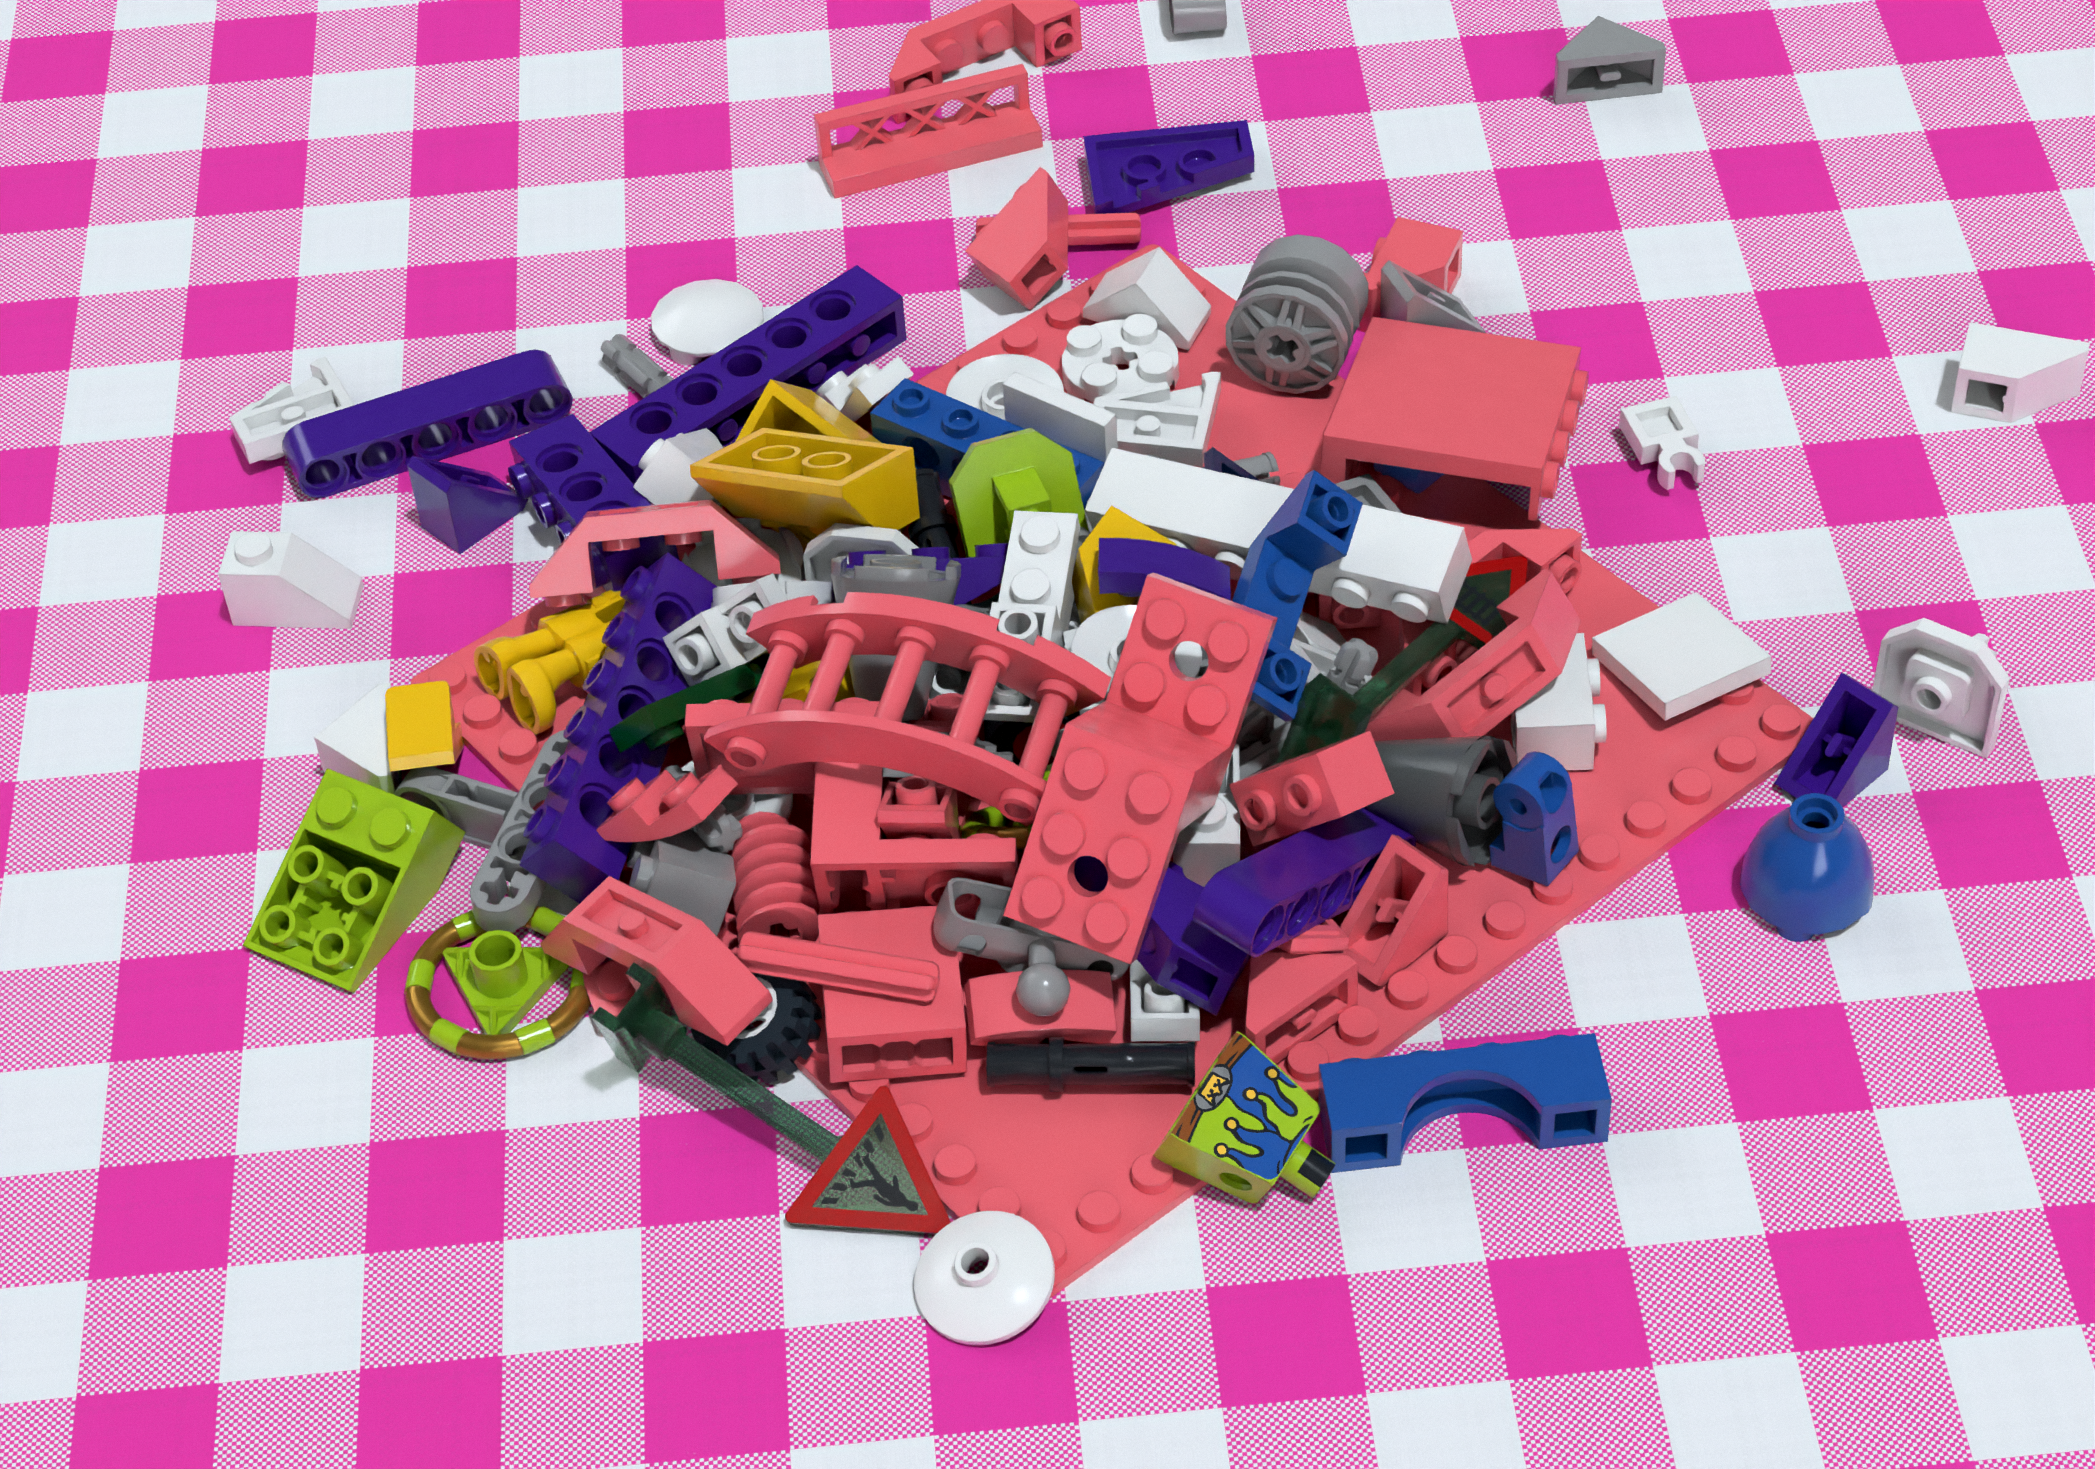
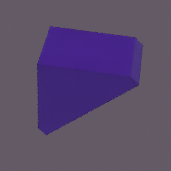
[407,456,529,554]
[1774,672,1898,807]

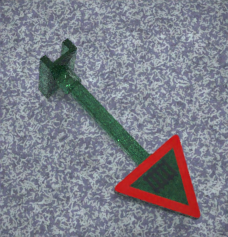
[1276,556,1528,764]

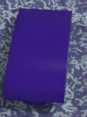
[1098,538,1231,601]

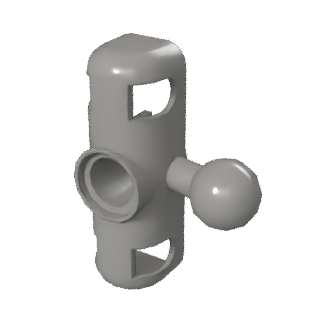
[933,877,1130,1016]

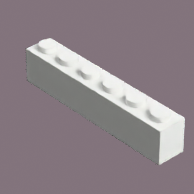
[1085,448,1472,624]

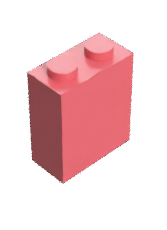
[817,906,967,1083]

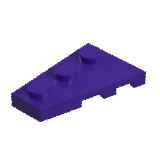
[1083,120,1254,214]

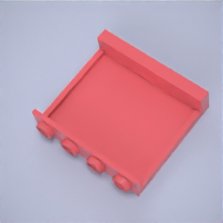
[1321,317,1589,521]

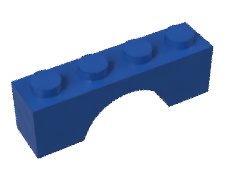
[1318,1033,1612,1173]

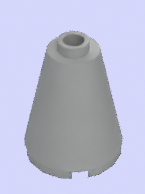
[830,554,961,724]

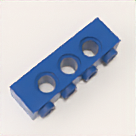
[870,378,1104,511]

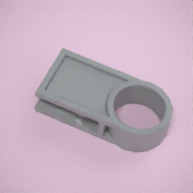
[393,766,518,856]

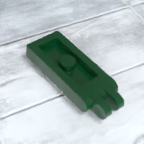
[609,663,763,753]

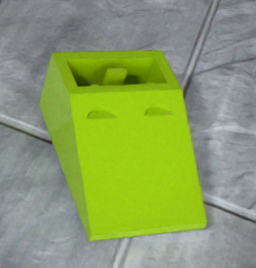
[243,768,466,993]

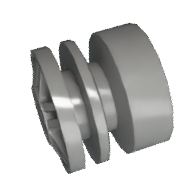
[1225,234,1368,394]

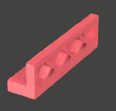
[814,63,1043,199]

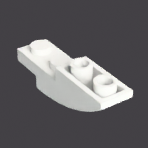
[983,511,1080,723]

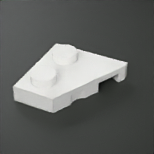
[229,356,354,464]
[1093,371,1221,467]

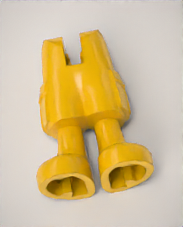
[474,590,625,735]

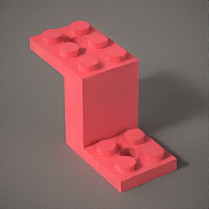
[1003,573,1278,965]
[685,697,1019,920]

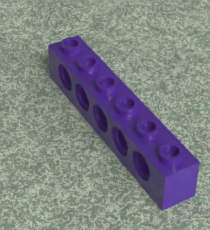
[589,265,907,504]
[519,552,718,904]

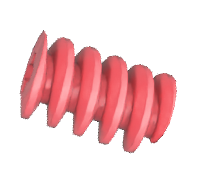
[729,811,819,946]

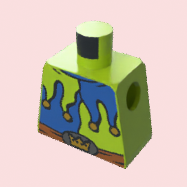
[1153,1031,1336,1203]

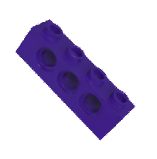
[508,414,679,591]

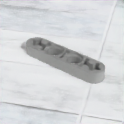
[469,730,569,932]

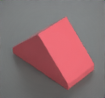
[1334,835,1448,986]
[1246,952,1358,1064]

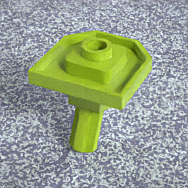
[949,428,1089,558]

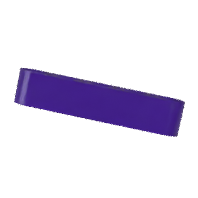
[282,349,573,498]
[1193,808,1416,958]

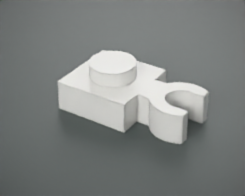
[1619,396,1705,490]

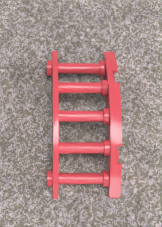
[703,592,1111,826]

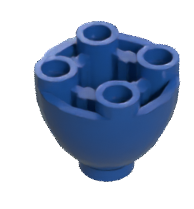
[1740,793,1874,942]

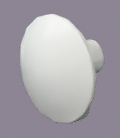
[651,279,764,365]

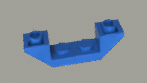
[1232,470,1363,722]

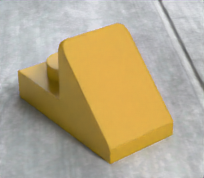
[385,680,464,772]

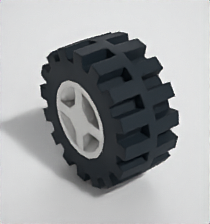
[691,973,822,1085]

